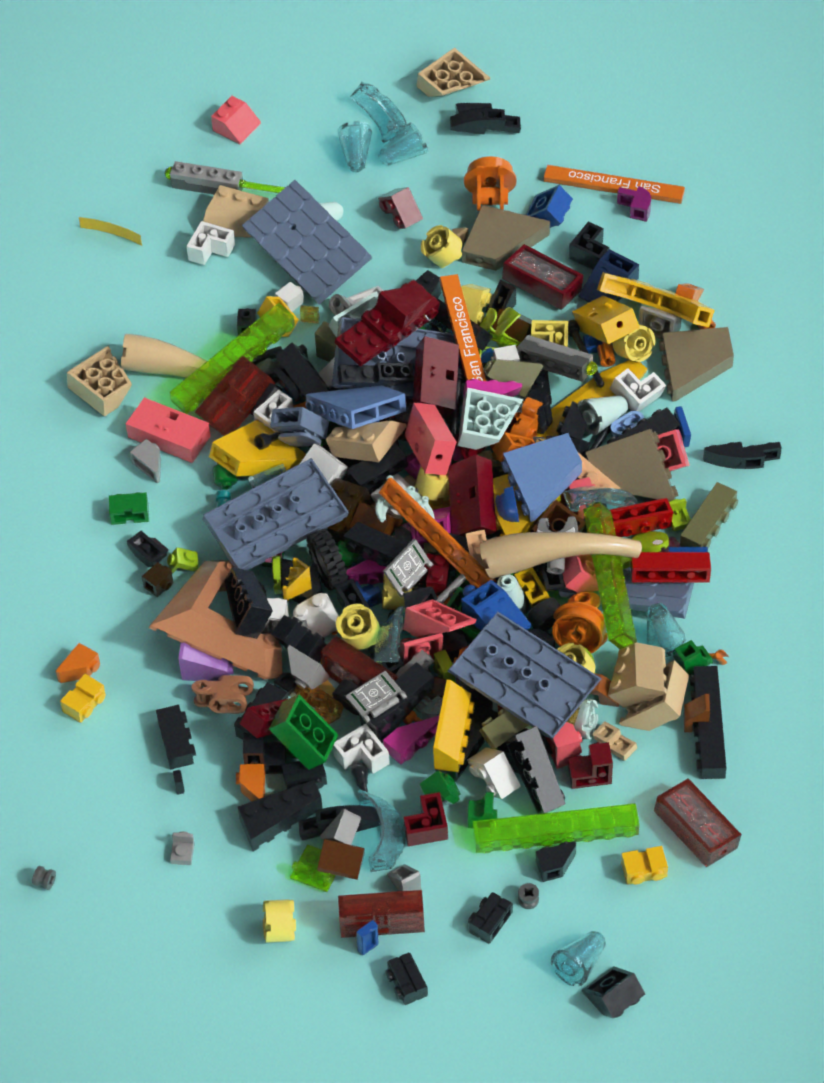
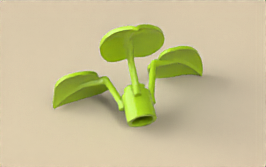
[478,307,521,358]

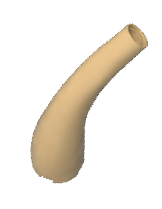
[121,334,255,411]
[480,532,642,579]

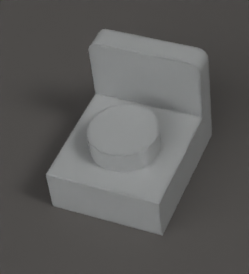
[170,831,195,865]

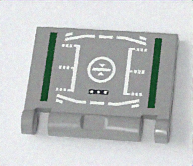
[383,539,433,598]
[346,671,407,723]

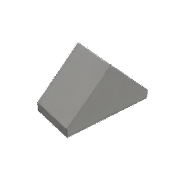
[320,809,361,845]
[387,864,421,899]

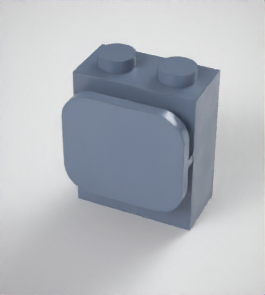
[270,407,329,447]

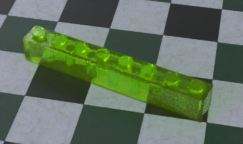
[169,303,295,414]
[583,502,637,649]
[473,803,640,853]

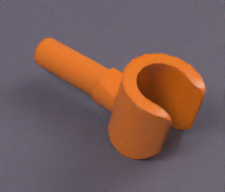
[709,649,729,665]
[403,710,422,725]

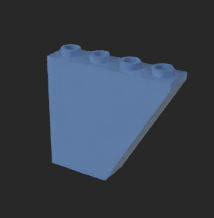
[306,385,406,429]
[501,433,582,522]

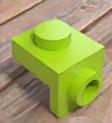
[669,498,691,531]
[167,547,199,573]

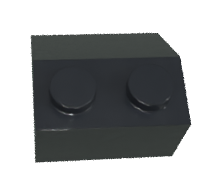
[582,966,645,1018]

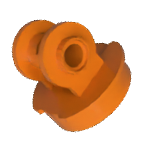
[464,156,517,211]
[552,592,608,653]

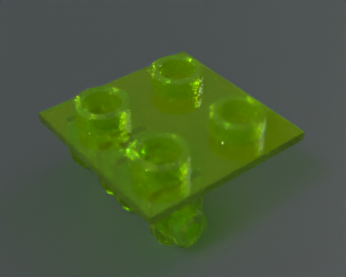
[290,844,336,892]

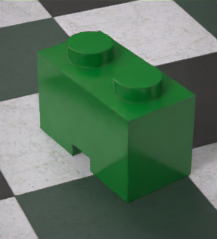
[109,492,149,525]

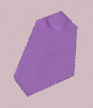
[178,642,234,681]

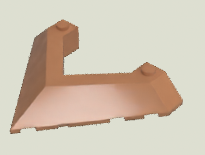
[149,560,282,680]

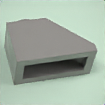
[130,439,161,483]

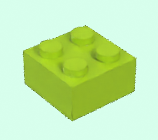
[433,650,455,682]

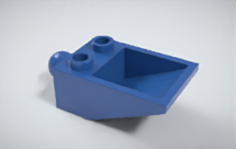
[461,580,531,631]

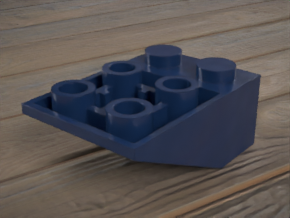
[579,249,639,302]

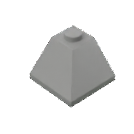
[639,306,682,340]
[287,645,330,690]

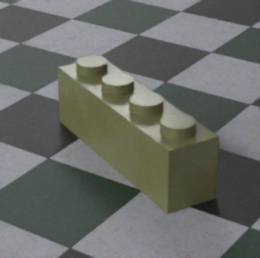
[680,482,738,548]
[479,708,528,749]

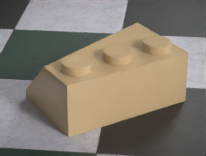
[416,47,490,97]
[203,185,269,237]
[67,346,132,417]
[326,421,407,462]
[608,642,667,708]
[619,660,689,731]

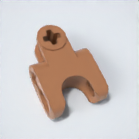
[191,675,254,714]

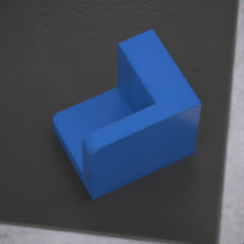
[355,581,382,607]

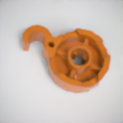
[510,397,543,441]

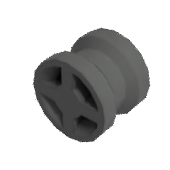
[32,866,56,890]
[518,883,539,909]

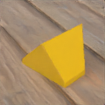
[282,558,312,600]

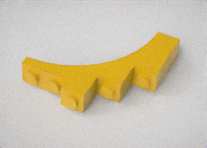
[597,272,714,328]

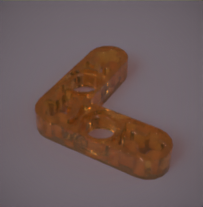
[294,684,343,724]

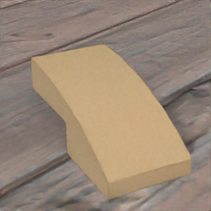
[592,721,638,761]

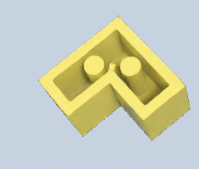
[461,284,492,325]
[531,320,568,347]

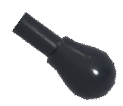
[351,762,370,800]

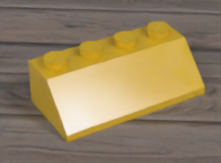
[433,680,475,772]

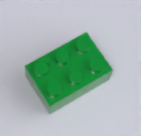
[269,694,338,770]

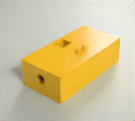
[572,296,640,344]

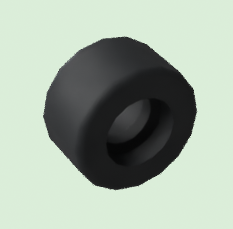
[526,597,560,631]
[332,679,359,716]

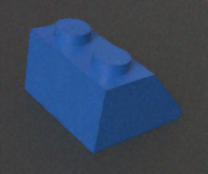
[526,185,573,228]

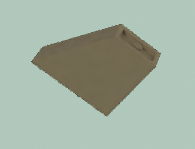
[462,205,550,271]
[659,327,734,402]
[586,429,679,502]

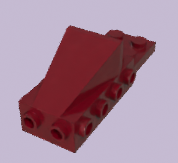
[334,279,440,367]

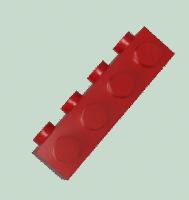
[593,498,673,537]
[630,552,711,583]

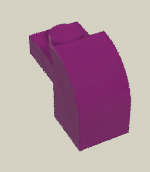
[617,186,651,222]

